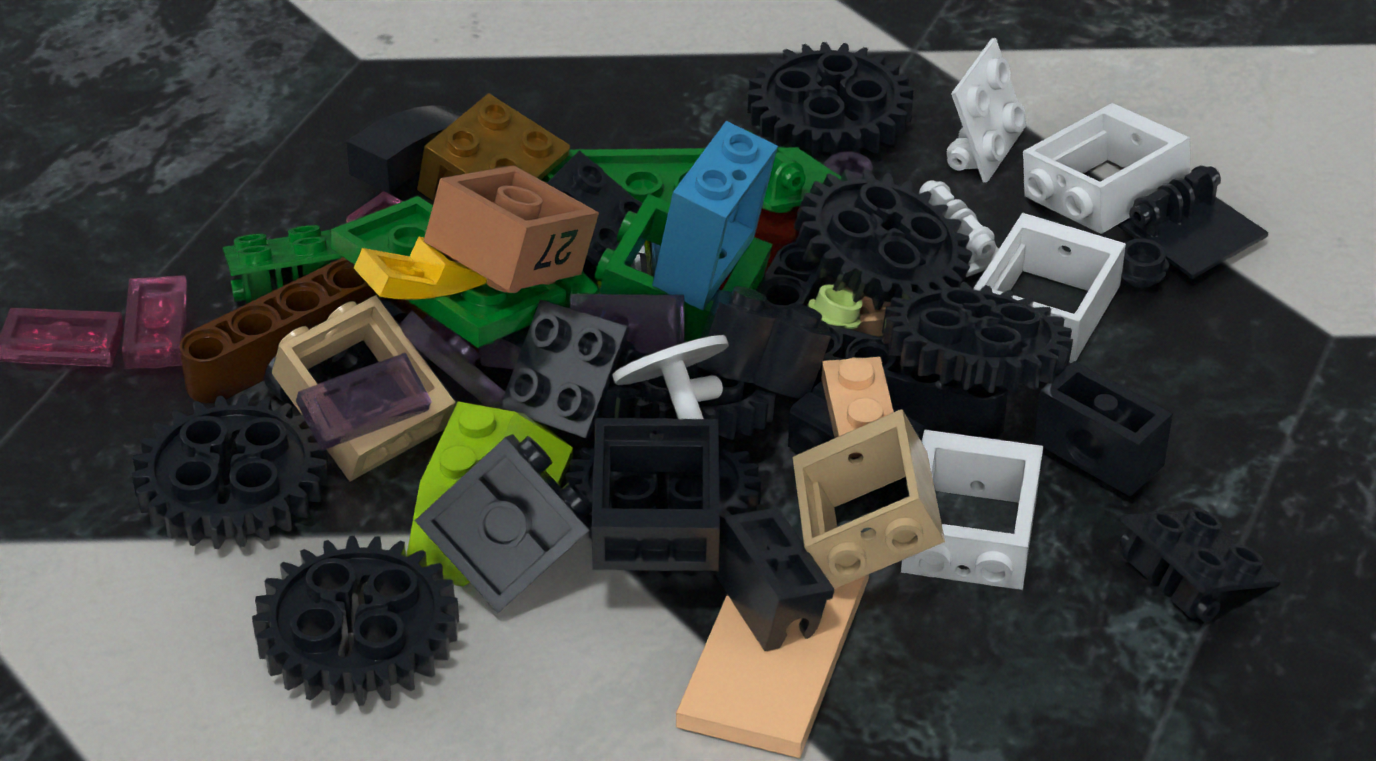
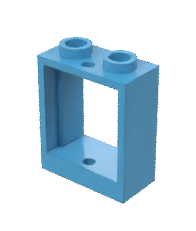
[652,121,778,310]

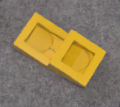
[354,237,487,299]

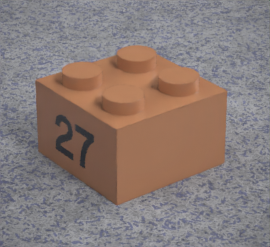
[423,165,599,293]

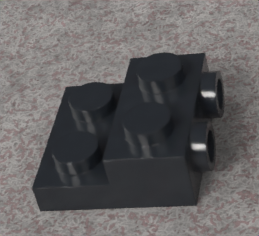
[415,434,592,613]

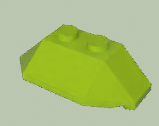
[406,402,573,587]

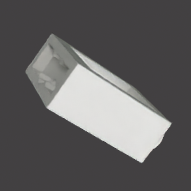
[1023,103,1190,234]
[973,213,1126,363]
[901,430,1043,590]

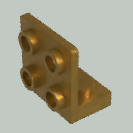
[417,93,570,201]

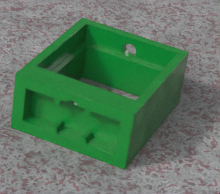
[595,194,773,342]

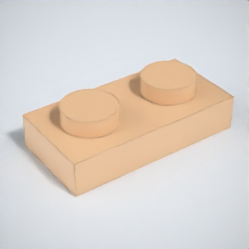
[821,357,894,458]

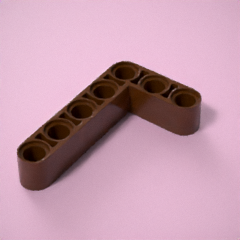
[179,257,488,403]

